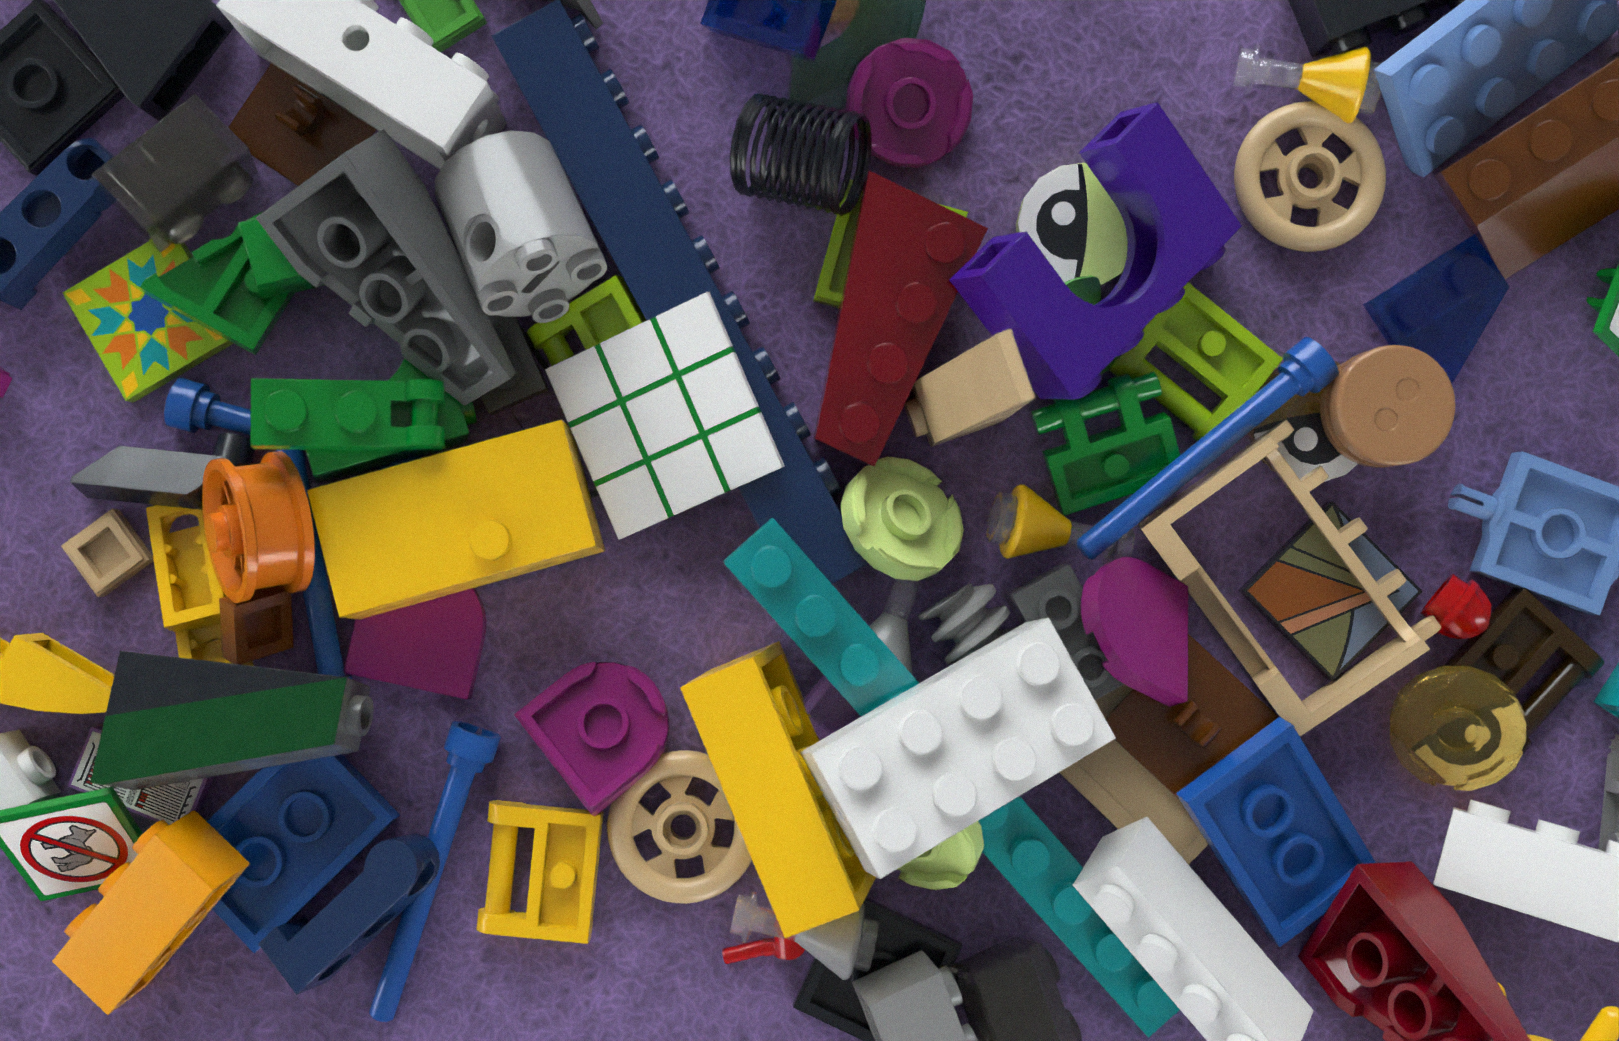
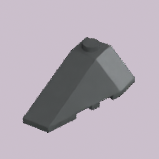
[256,129,516,406]

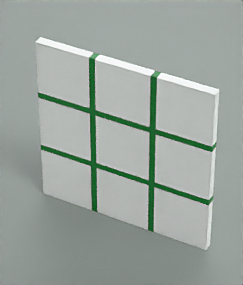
[545,292,785,540]

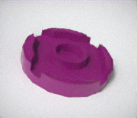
[846,38,973,168]

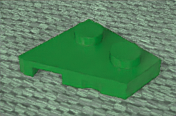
[140,211,295,355]

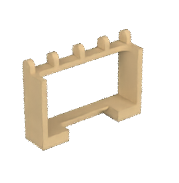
[1138,419,1441,736]

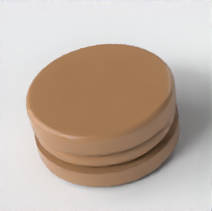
[1320,345,1456,468]

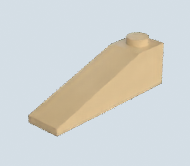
[904,329,1035,447]

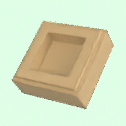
[61,509,154,597]

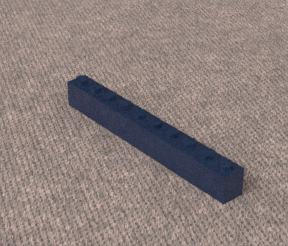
[491,0,868,584]

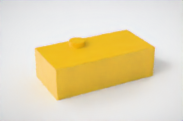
[307,419,605,620]
[680,641,876,938]

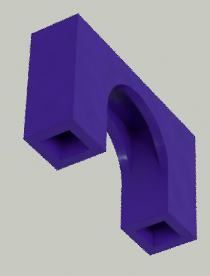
[950,102,1242,400]

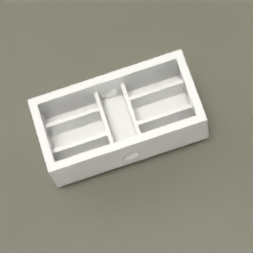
[216,0,506,169]
[800,617,1116,879]

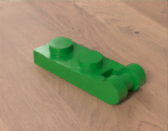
[251,378,445,451]

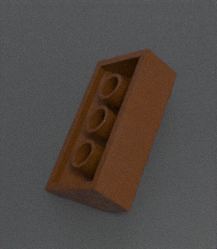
[1434,57,1619,280]

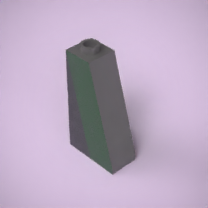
[90,651,374,790]

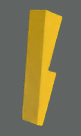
[146,505,254,666]

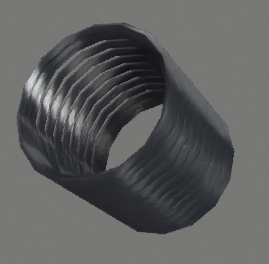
[730,93,872,216]

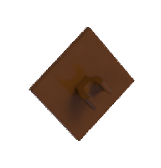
[222,63,376,186]
[1105,634,1279,800]

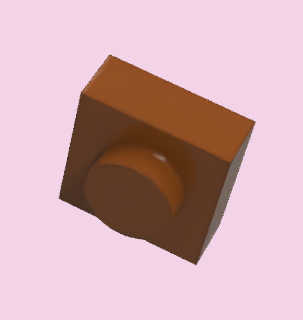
[219,585,294,665]

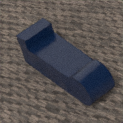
[0,138,133,310]
[258,833,440,995]

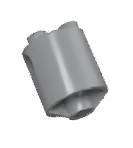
[435,131,607,323]

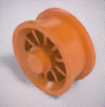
[202,451,315,603]

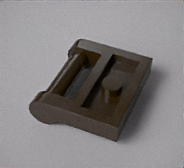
[1430,588,1604,759]

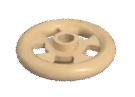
[1234,101,1386,252]
[607,750,752,904]

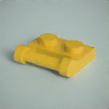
[476,800,604,944]

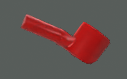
[722,918,805,964]

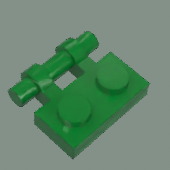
[1031,371,1180,516]

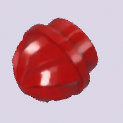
[1420,574,1491,639]

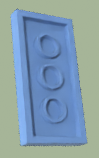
[1374,0,1619,177]

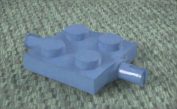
[1448,451,1619,615]

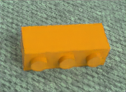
[52,810,250,1015]

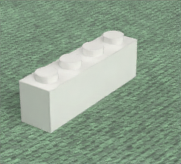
[1433,799,1619,943]
[1073,816,1314,1041]

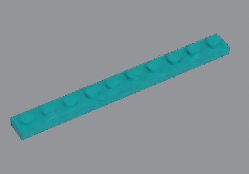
[723,517,1180,1038]

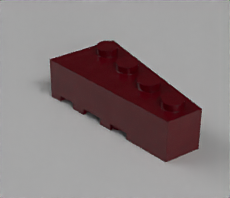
[813,171,988,467]

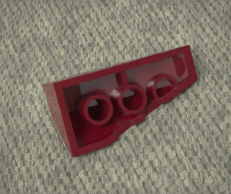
[1298,861,1531,1041]

